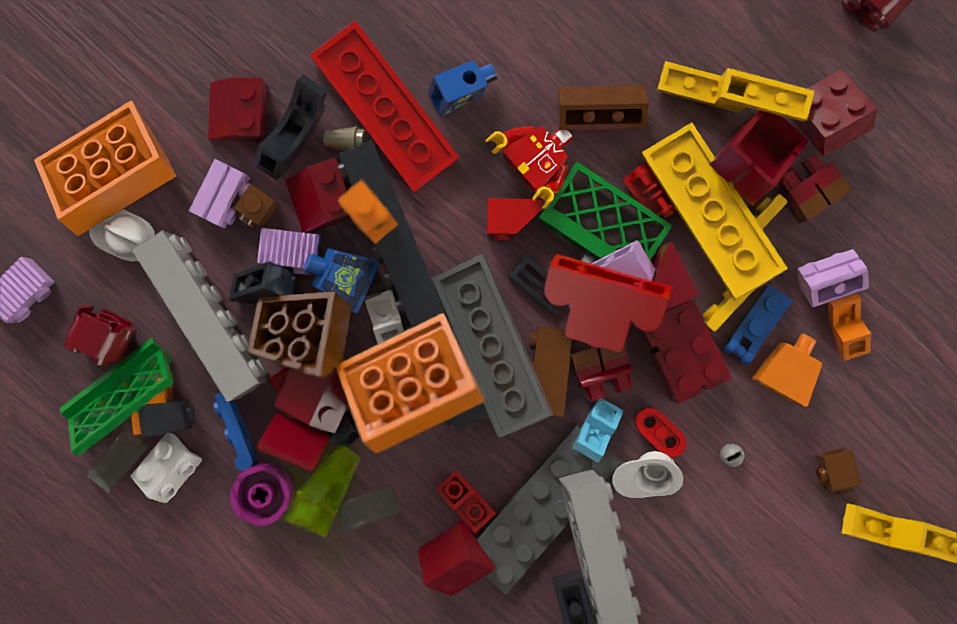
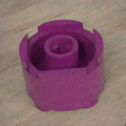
[230,462,295,526]

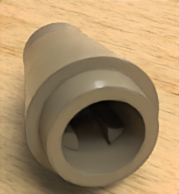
[323,126,368,152]

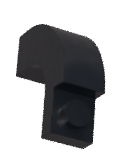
[253,75,328,181]

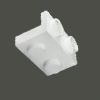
[130,433,202,503]

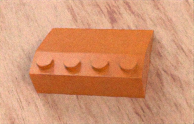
[34,100,176,236]
[336,313,485,454]

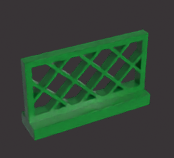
[538,162,673,260]
[60,337,174,457]

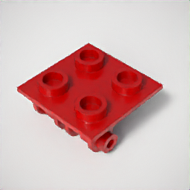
[622,162,676,225]

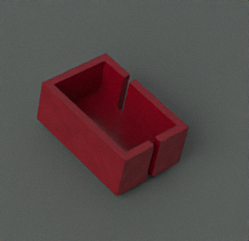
[709,110,808,205]
[637,299,732,404]

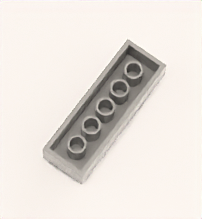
[132,231,269,402]
[559,469,641,624]

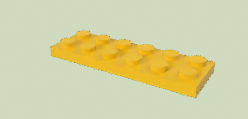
[642,123,788,301]

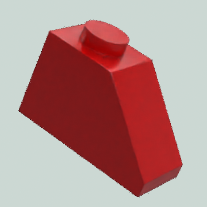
[487,198,545,241]

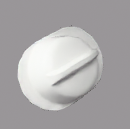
[89,209,155,262]
[612,451,683,498]

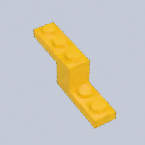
[657,61,815,122]
[703,194,788,332]
[842,504,957,564]

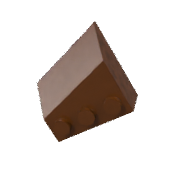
[247,292,352,379]

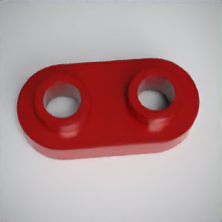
[635,408,686,458]

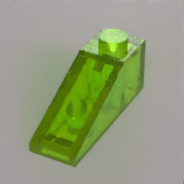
[284,445,361,538]

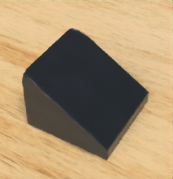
[330,411,361,447]

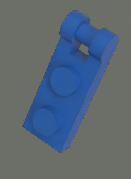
[722,284,793,366]
[213,393,258,471]

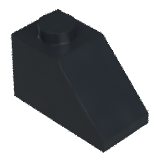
[229,261,297,305]
[138,399,195,437]

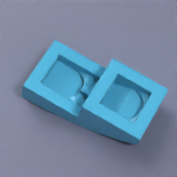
[573,398,623,463]

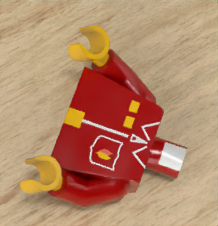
[486,126,573,209]

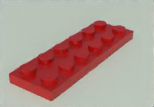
[310,21,460,193]

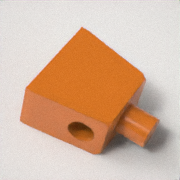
[338,180,398,244]
[751,333,822,407]

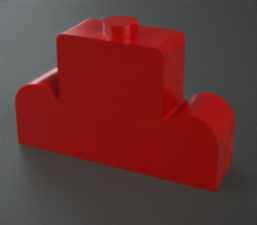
[545,254,672,352]

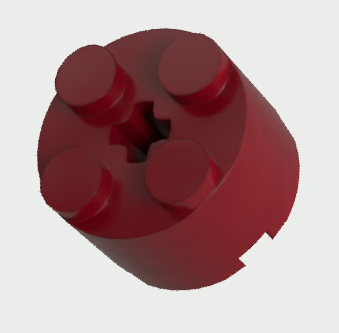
[841,0,913,32]
[64,305,136,366]

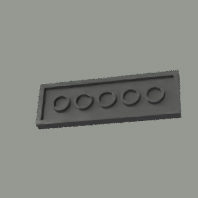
[432,254,554,439]
[476,425,620,594]

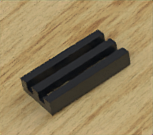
[508,255,558,314]

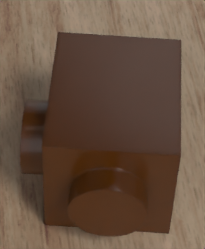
[234,184,280,228]
[815,448,861,494]

